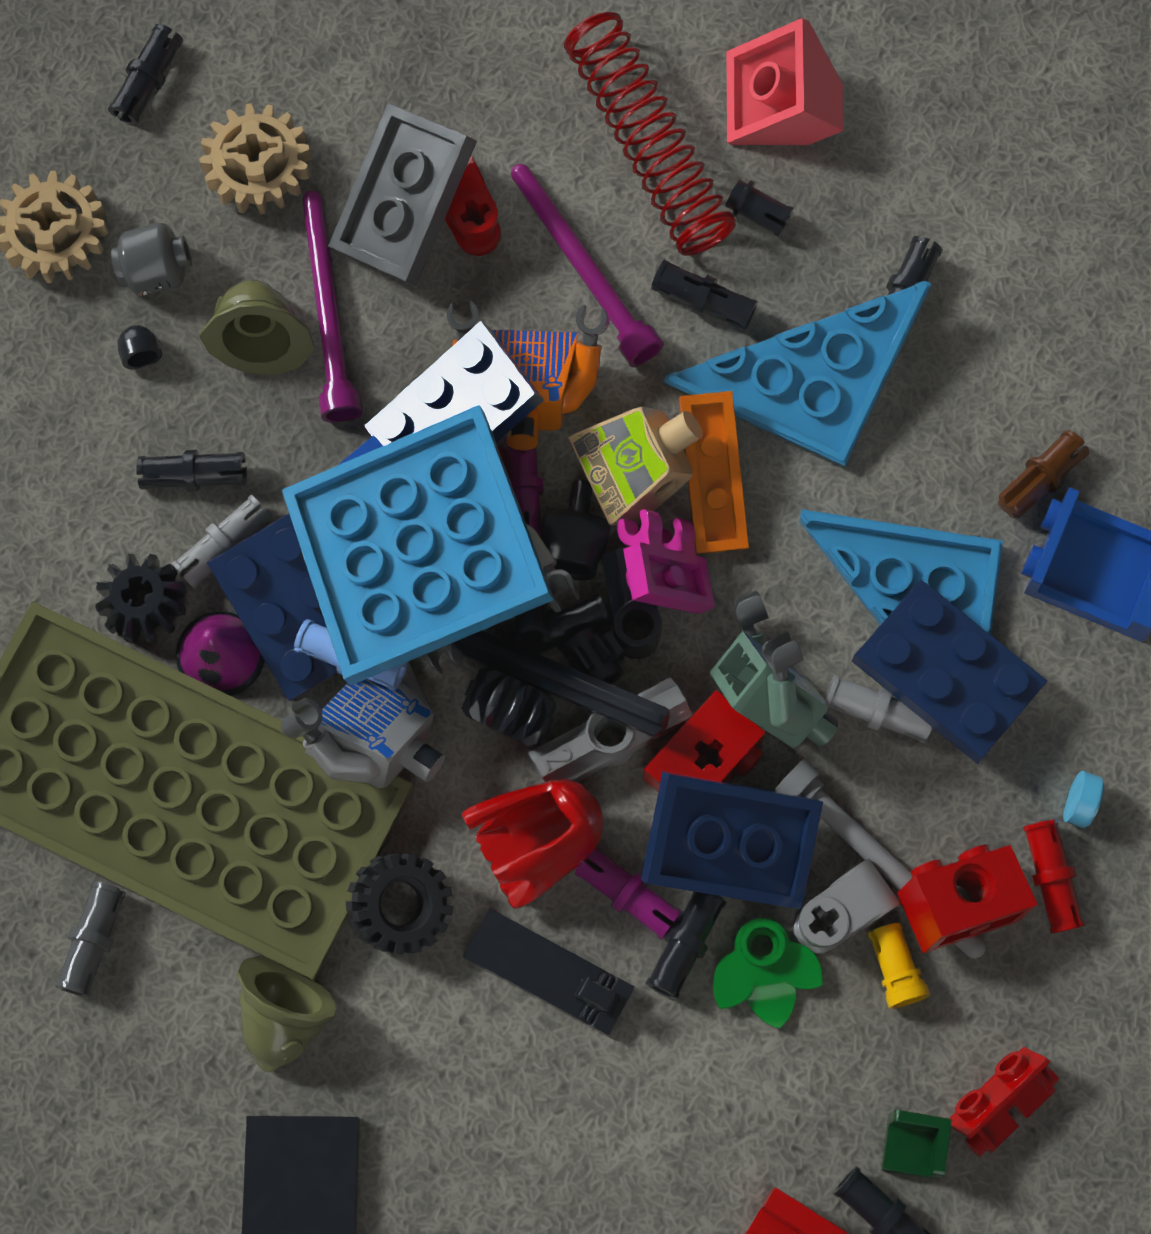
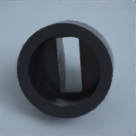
[117,325,163,370]

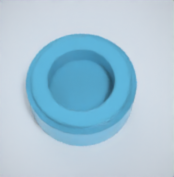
[1063,771,1104,828]

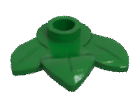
[713,918,823,1029]

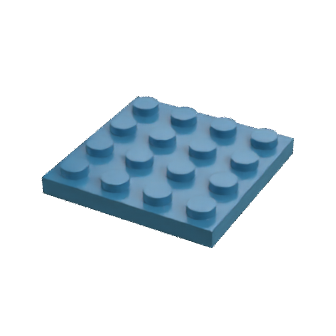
[282,405,554,686]

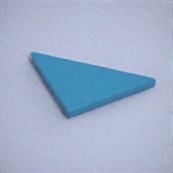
[663,281,931,467]
[799,509,1003,635]

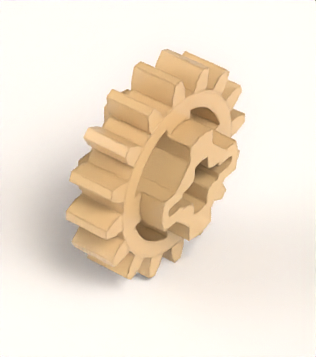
[199,103,312,214]
[0,171,109,283]

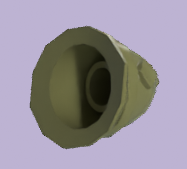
[199,280,315,375]
[237,956,337,1072]

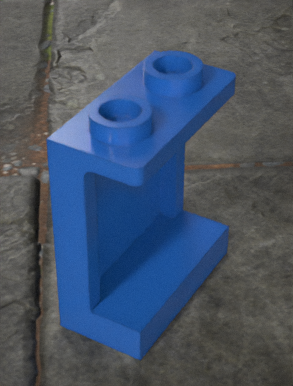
[1021,487,1151,642]

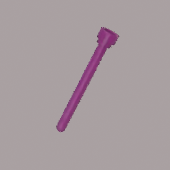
[511,163,664,367]
[302,190,362,423]

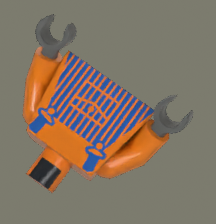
[446,301,609,451]

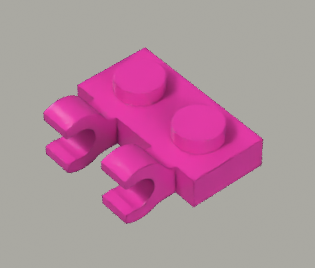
[617,509,715,614]

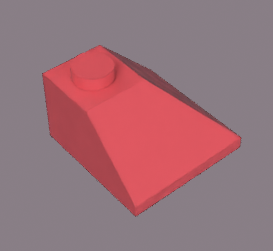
[726,18,844,145]

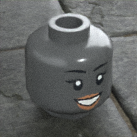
[111,223,192,296]

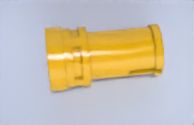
[867,922,931,1009]

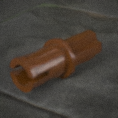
[998,430,1089,519]

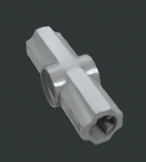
[528,677,693,783]

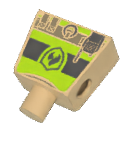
[569,407,703,526]

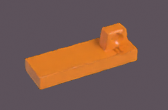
[678,391,749,554]

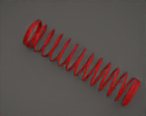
[564,12,736,256]

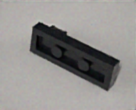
[463,908,635,1037]

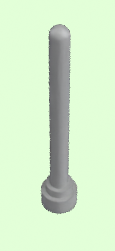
[775,759,986,959]

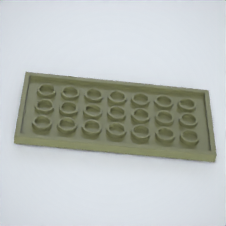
[0,601,414,982]

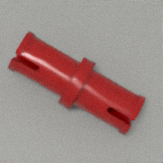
[1023,819,1086,934]

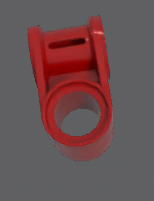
[444,156,501,256]

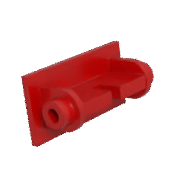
[949,1047,1059,1157]

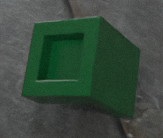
[881,1110,952,1180]

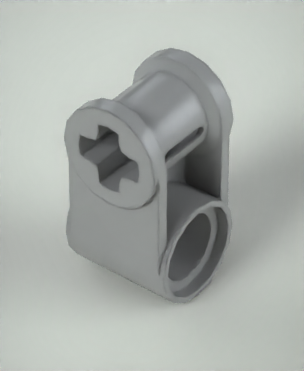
[793,859,901,954]

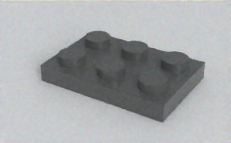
[329,103,477,286]

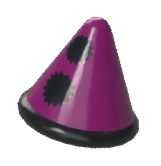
[176,611,265,696]

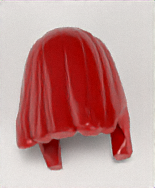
[461,779,604,909]

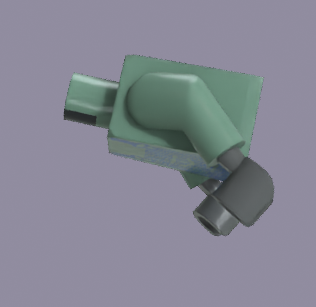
[710,591,838,748]

